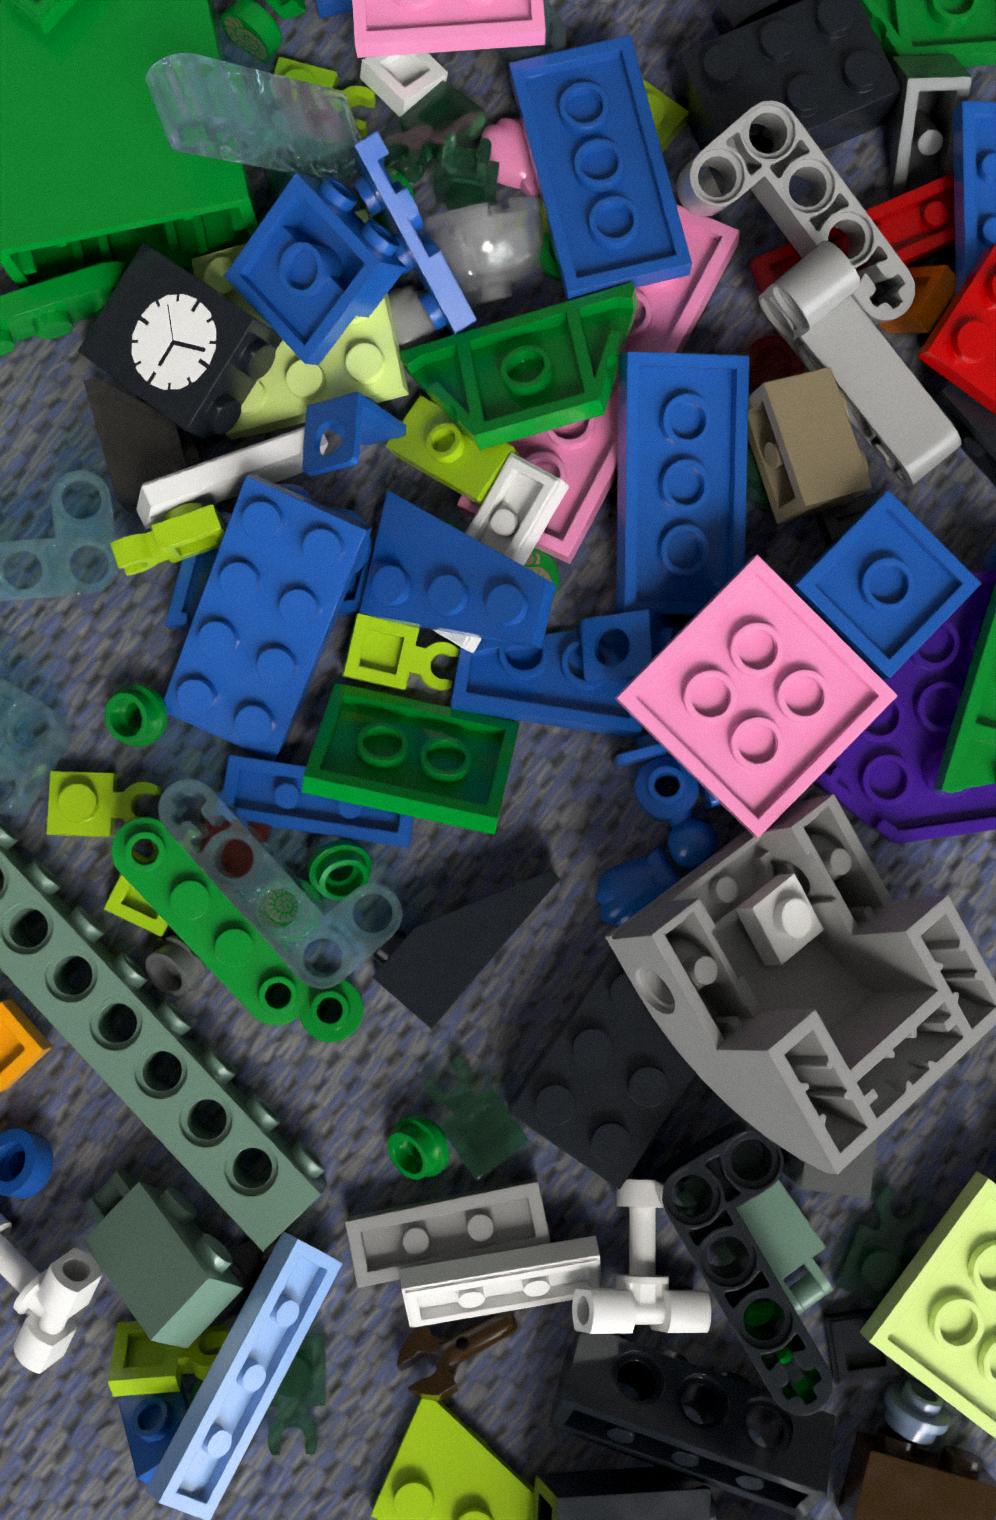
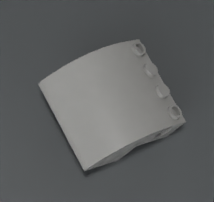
[605,794,996,1175]

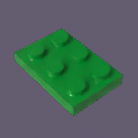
[302,683,520,835]

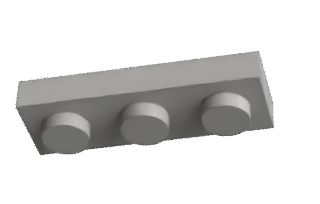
[345,1177,551,1288]

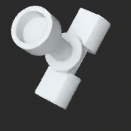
[572,1179,711,1334]
[0,1213,102,1374]

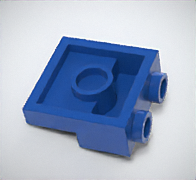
[224,172,407,365]

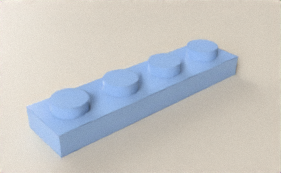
[145,1231,343,1520]

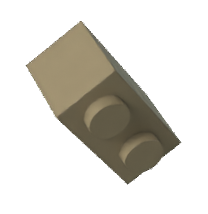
[748,367,872,524]

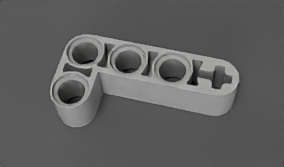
[677,101,915,325]
[758,240,962,487]

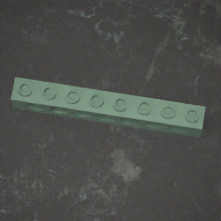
[0,819,328,1251]

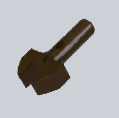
[397,1311,518,1401]

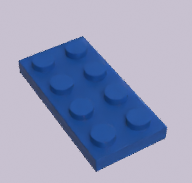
[509,35,692,301]
[616,351,749,614]
[163,474,373,762]

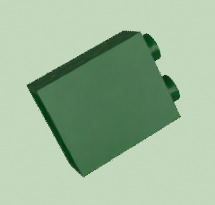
[0,0,261,289]

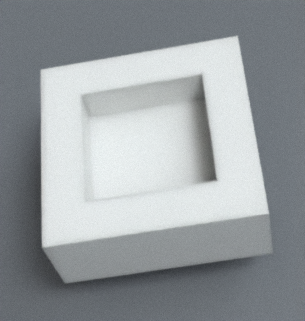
[360,53,448,118]
[735,873,824,966]

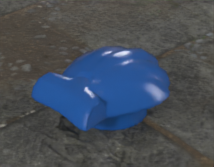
[595,845,682,928]

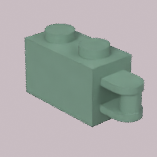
[676,1139,834,1316]
[83,1168,244,1349]

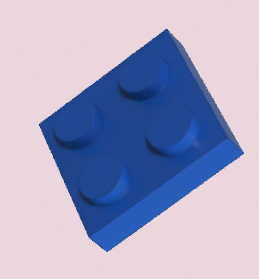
[790,490,982,679]

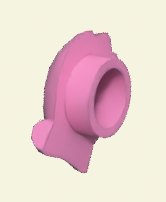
[476,118,540,202]

